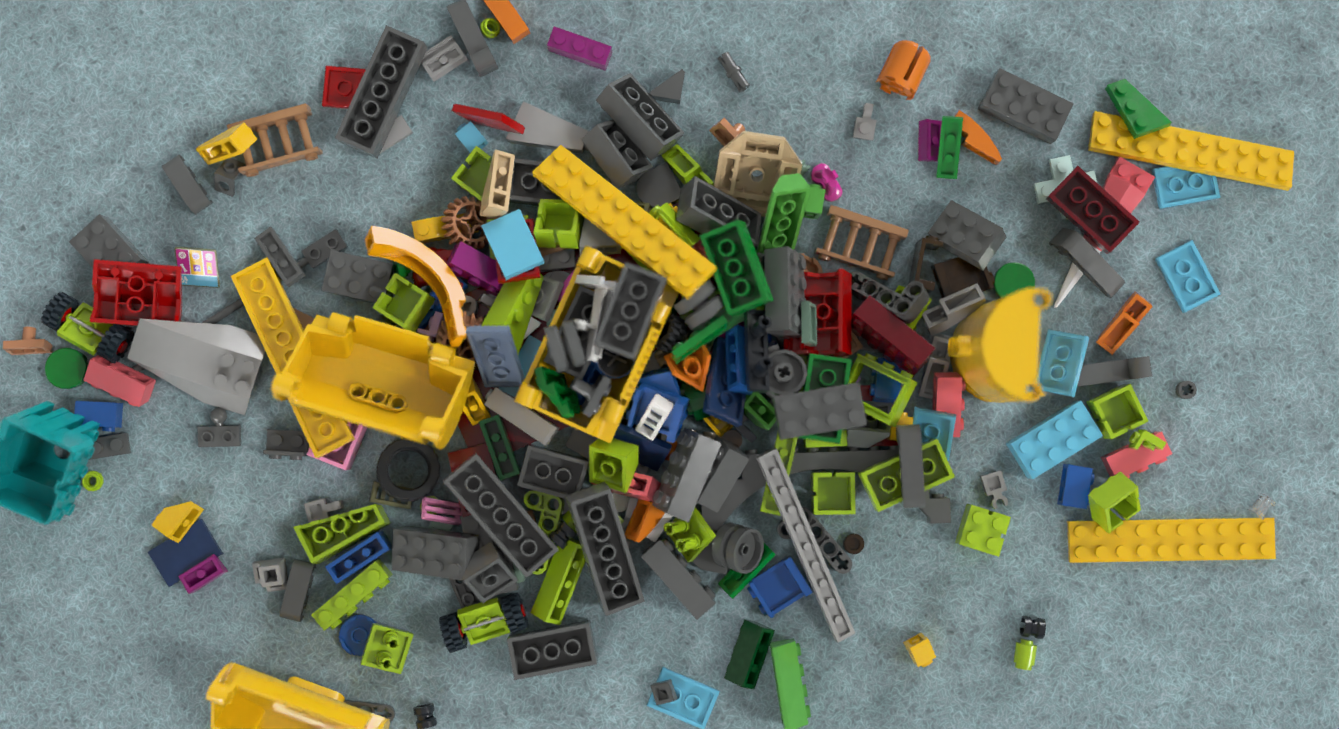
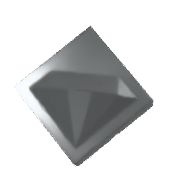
[650,679,677,705]

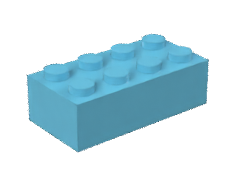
[1006,400,1103,479]

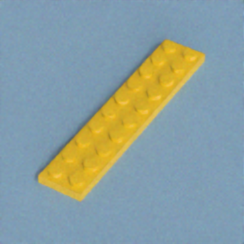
[1088,111,1294,191]
[532,145,716,300]
[231,257,355,458]
[1067,517,1276,563]

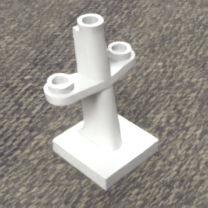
[574,275,618,362]

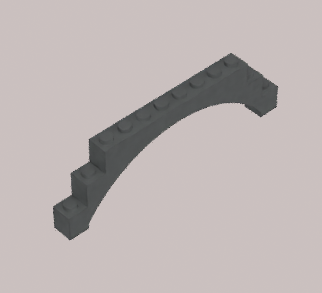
[701,445,951,530]

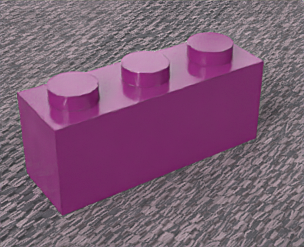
[547,26,612,71]
[446,241,504,296]

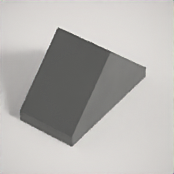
[649,69,685,104]

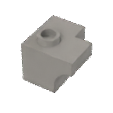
[252,558,288,592]

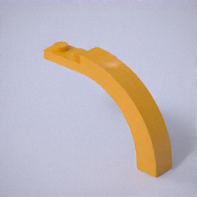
[365,226,467,347]

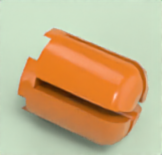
[876,40,931,100]

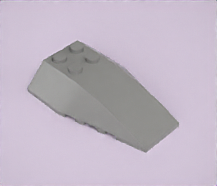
[127,318,266,415]

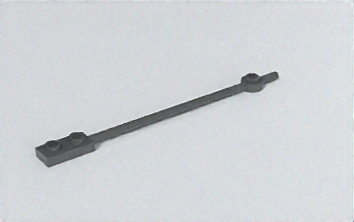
[132,229,348,372]

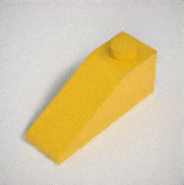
[196,123,257,165]
[411,213,479,244]

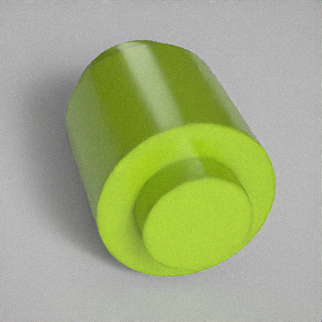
[1013,638,1037,670]

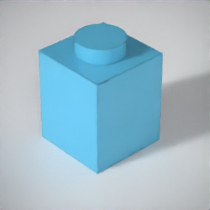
[455,121,488,153]

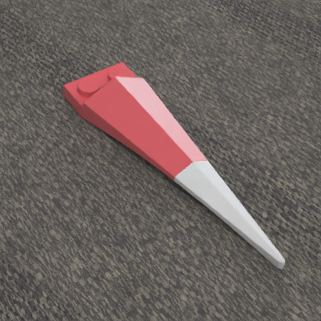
[1054,157,1155,308]

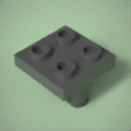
[569,373,612,417]

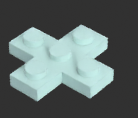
[1033,155,1097,219]

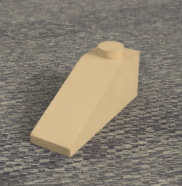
[480,149,515,219]

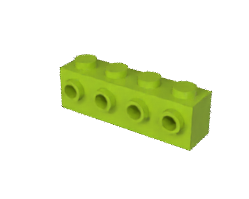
[530,539,586,625]
[311,559,393,631]

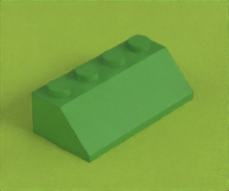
[757,173,811,254]
[770,638,811,729]

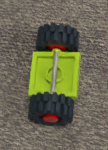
[41,292,134,363]
[439,592,529,653]

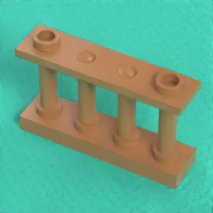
[227,103,323,177]
[814,205,909,280]

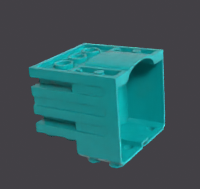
[0,401,100,525]

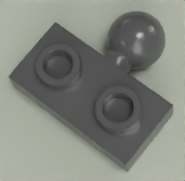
[197,407,241,447]

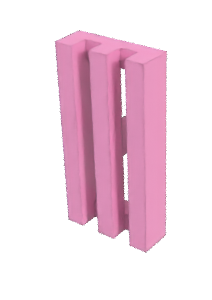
[421,497,462,526]

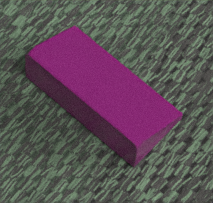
[918,119,942,162]
[178,554,228,594]

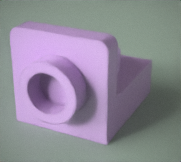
[417,311,445,342]

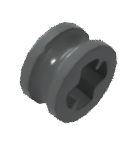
[1175,381,1197,399]

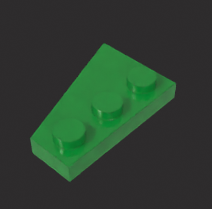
[1105,79,1172,139]

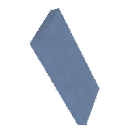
[466,326,525,387]

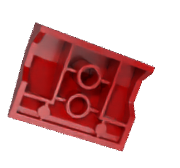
[90,259,182,326]
[784,269,852,357]

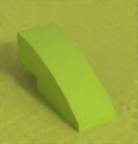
[661,144,714,186]

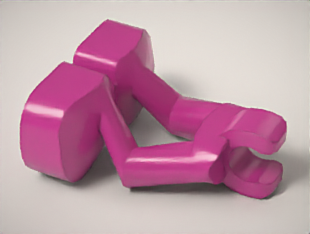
[811,163,843,202]

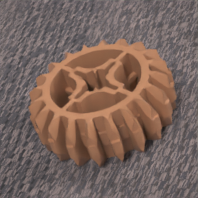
[441,196,493,250]
[436,311,482,361]

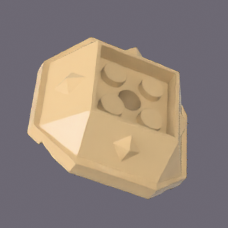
[713,131,802,217]

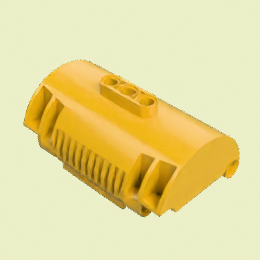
[514,246,679,443]
[948,288,1052,403]
[271,312,475,449]
[206,662,390,729]

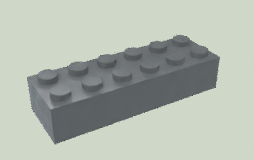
[335,25,428,159]
[443,453,559,578]
[565,482,645,616]

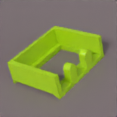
[621,203,701,273]
[849,353,918,427]

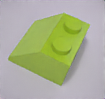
[589,438,638,493]

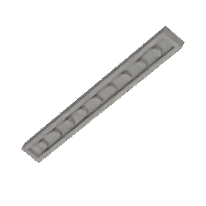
[756,448,855,643]

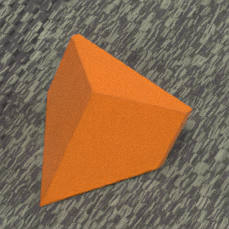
[664,344,711,392]

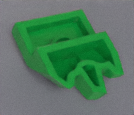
[534,366,581,419]

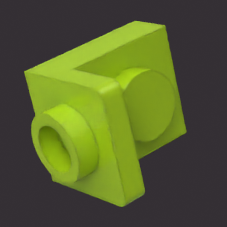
[1128,429,1166,451]

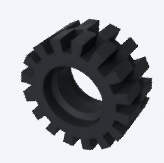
[654,312,687,353]

